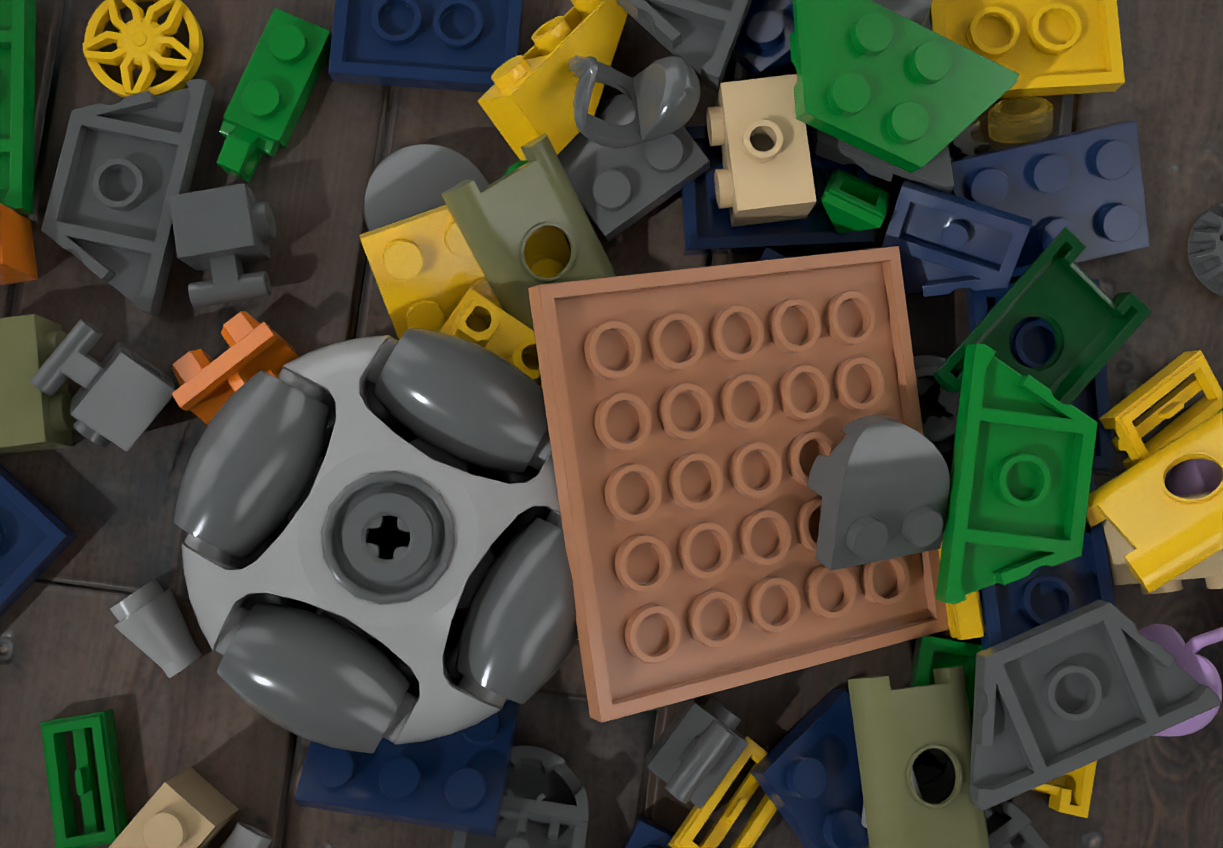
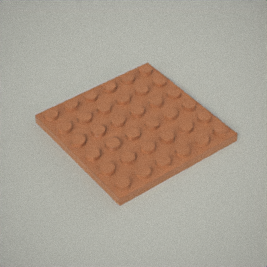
[528,246,949,723]

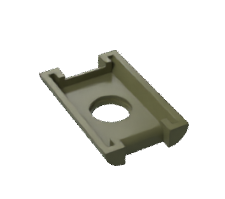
[441,133,617,331]
[848,666,990,848]

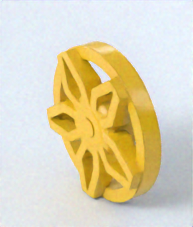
[83,0,204,98]

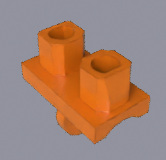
[171,311,299,425]

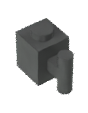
[169,183,276,308]
[30,319,176,452]
[645,696,748,809]

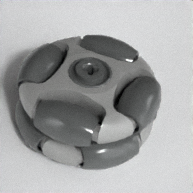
[173,328,578,753]

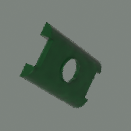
[934,227,1152,405]

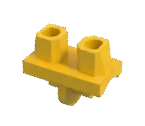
[439,288,542,388]

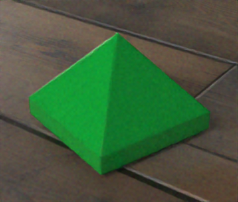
[821,169,891,234]

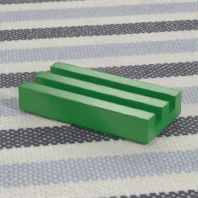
[40,709,128,848]

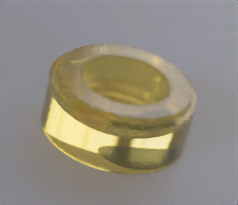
[988,96,1053,144]

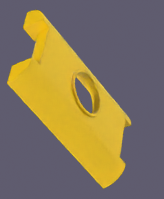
[1086,410,1223,593]

